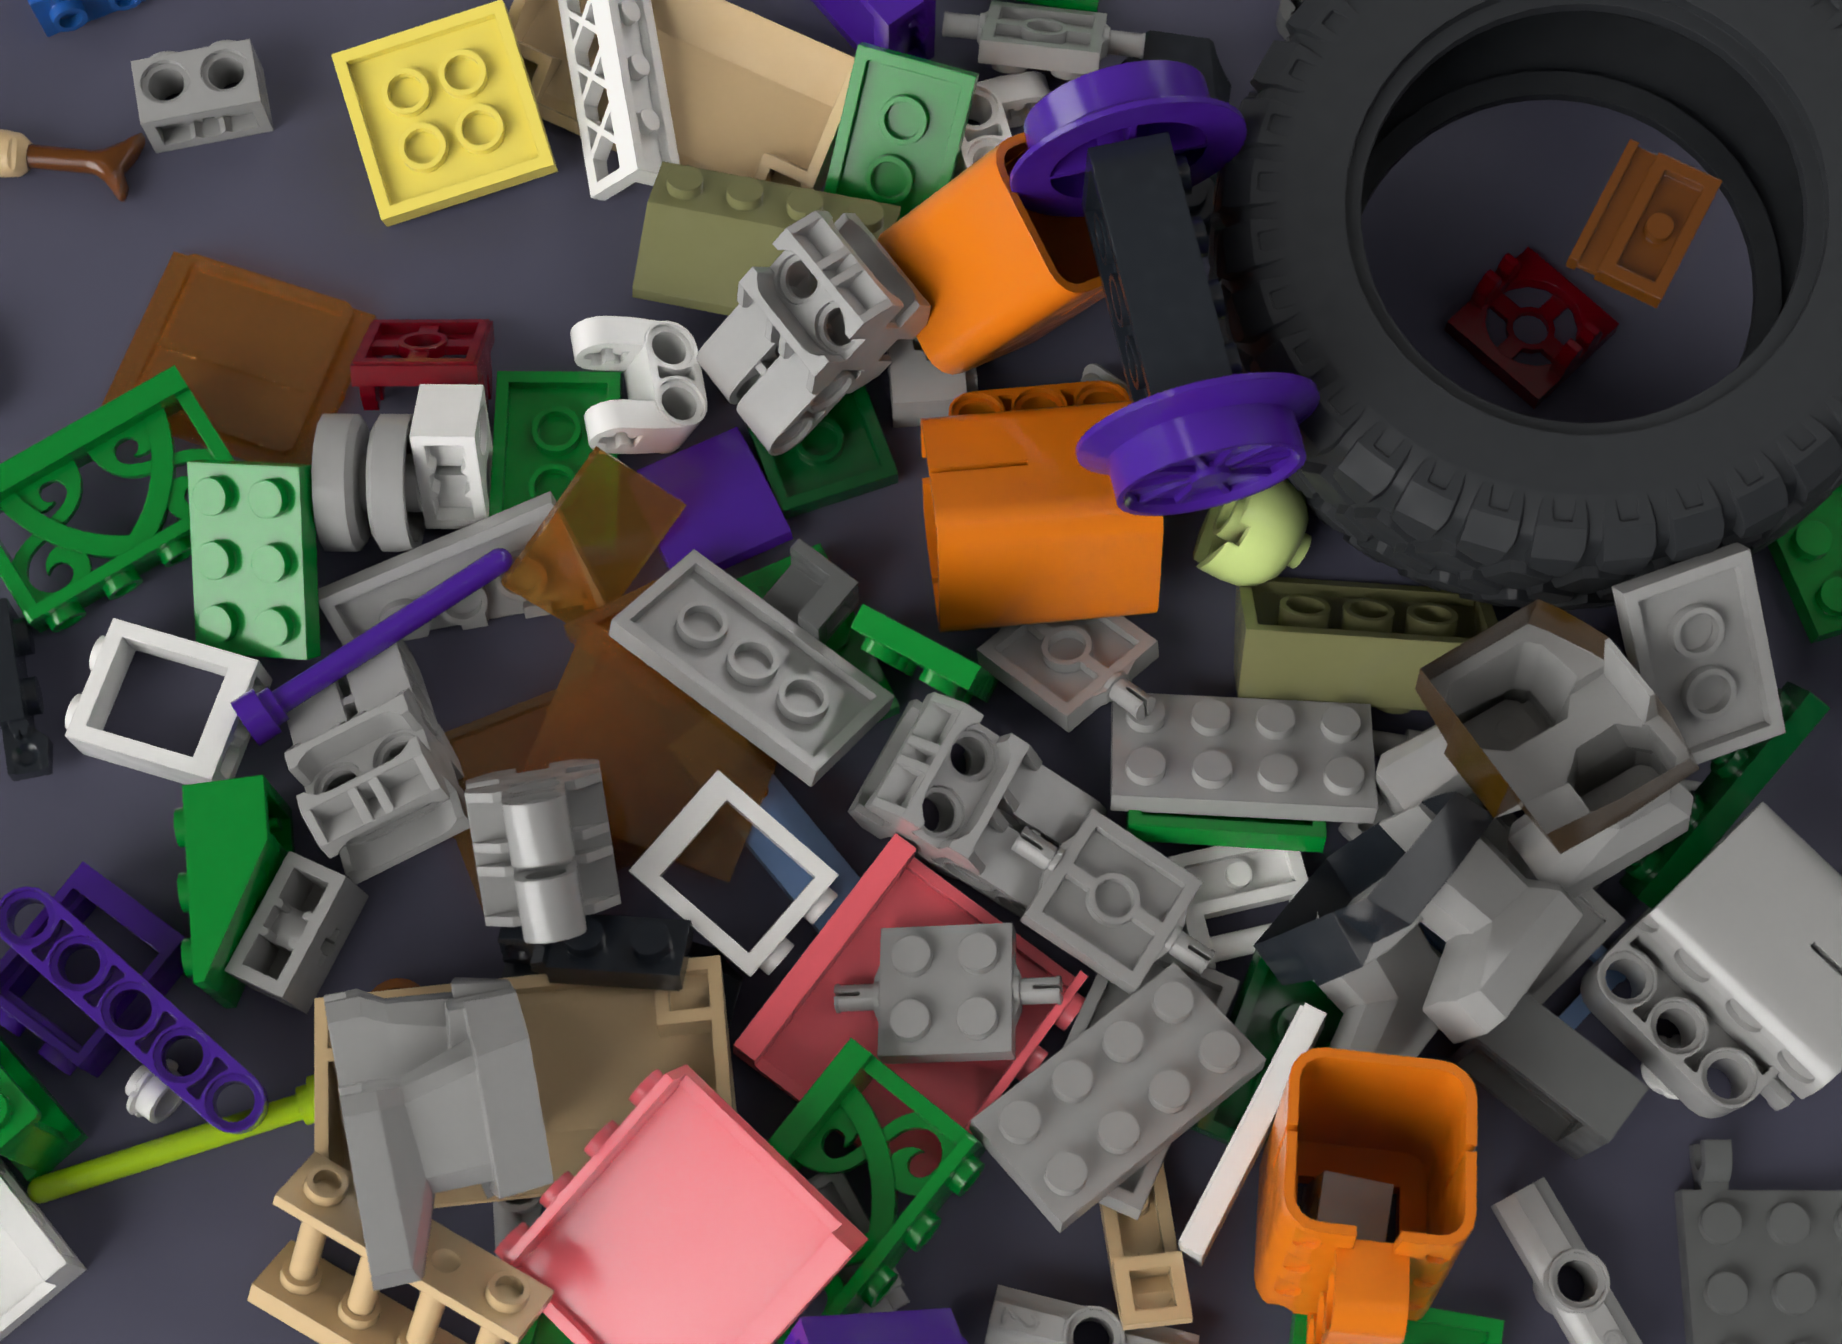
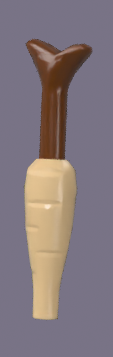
[0,129,146,202]

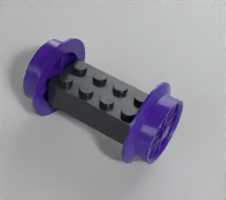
[1009,60,1320,516]

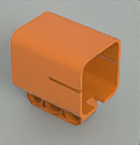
[877,132,1105,375]
[920,380,1164,633]
[1254,1047,1477,1344]

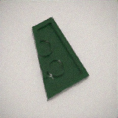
[1189,949,1344,1145]

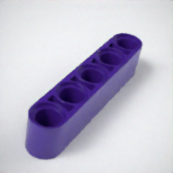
[0,886,269,1135]

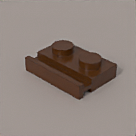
[1565,139,1723,309]

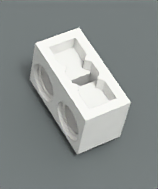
[409,384,493,529]

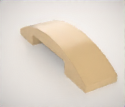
[1099,1164,1193,1330]

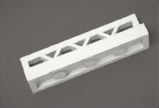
[558,0,680,201]

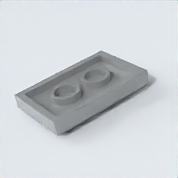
[1611,542,1786,775]

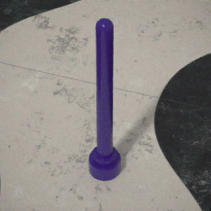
[230,548,513,746]

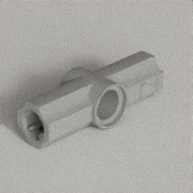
[1490,1177,1643,1344]
[984,1285,1200,1344]

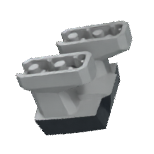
[1253,791,1583,1057]

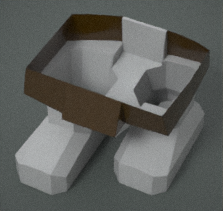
[1376,599,1700,899]

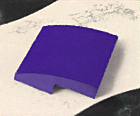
[624,427,793,570]

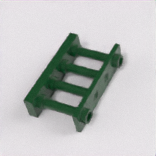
[1619,681,1830,909]

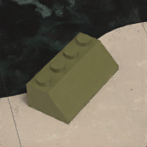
[632,161,901,316]
[1233,577,1498,714]

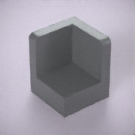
[763,539,859,644]

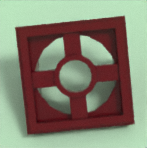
[1444,247,1619,409]
[350,319,495,410]

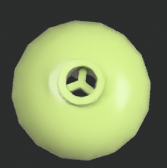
[1193,479,1311,586]

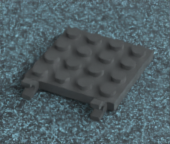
[1674,1140,1842,1344]

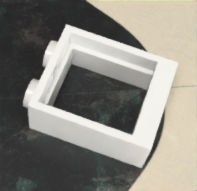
[65,618,273,785]
[629,770,839,977]

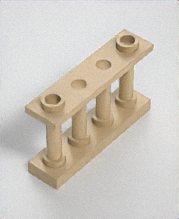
[247,1151,554,1344]

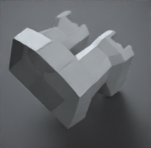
[323,977,554,1291]

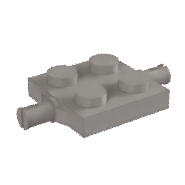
[942,1,1146,80]
[976,616,1159,733]
[1010,808,1215,995]
[834,923,1063,1064]

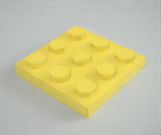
[331,0,558,227]

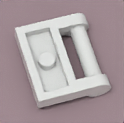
[1168,846,1319,970]

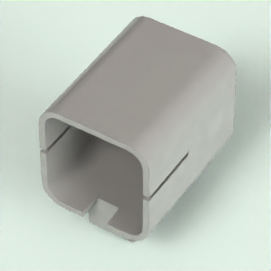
[1580,801,1842,1119]

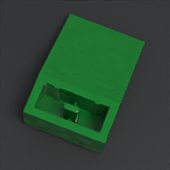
[174,775,295,1009]

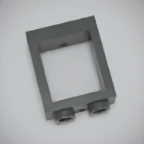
[1446,993,1649,1160]

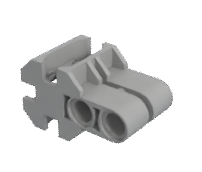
[696,210,931,456]
[284,639,470,885]
[848,692,1107,918]
[464,759,621,944]

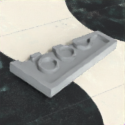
[318,491,605,646]

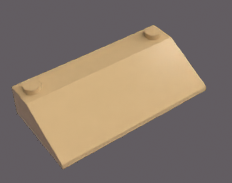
[509,0,855,191]
[314,955,737,1208]

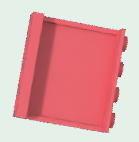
[733,833,1088,1178]
[494,1064,869,1344]

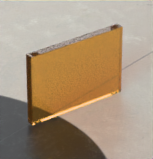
[501,446,687,638]

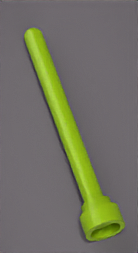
[27,1074,314,1204]

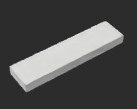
[1178,1003,1327,1267]

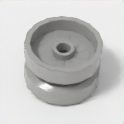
[311,414,425,552]

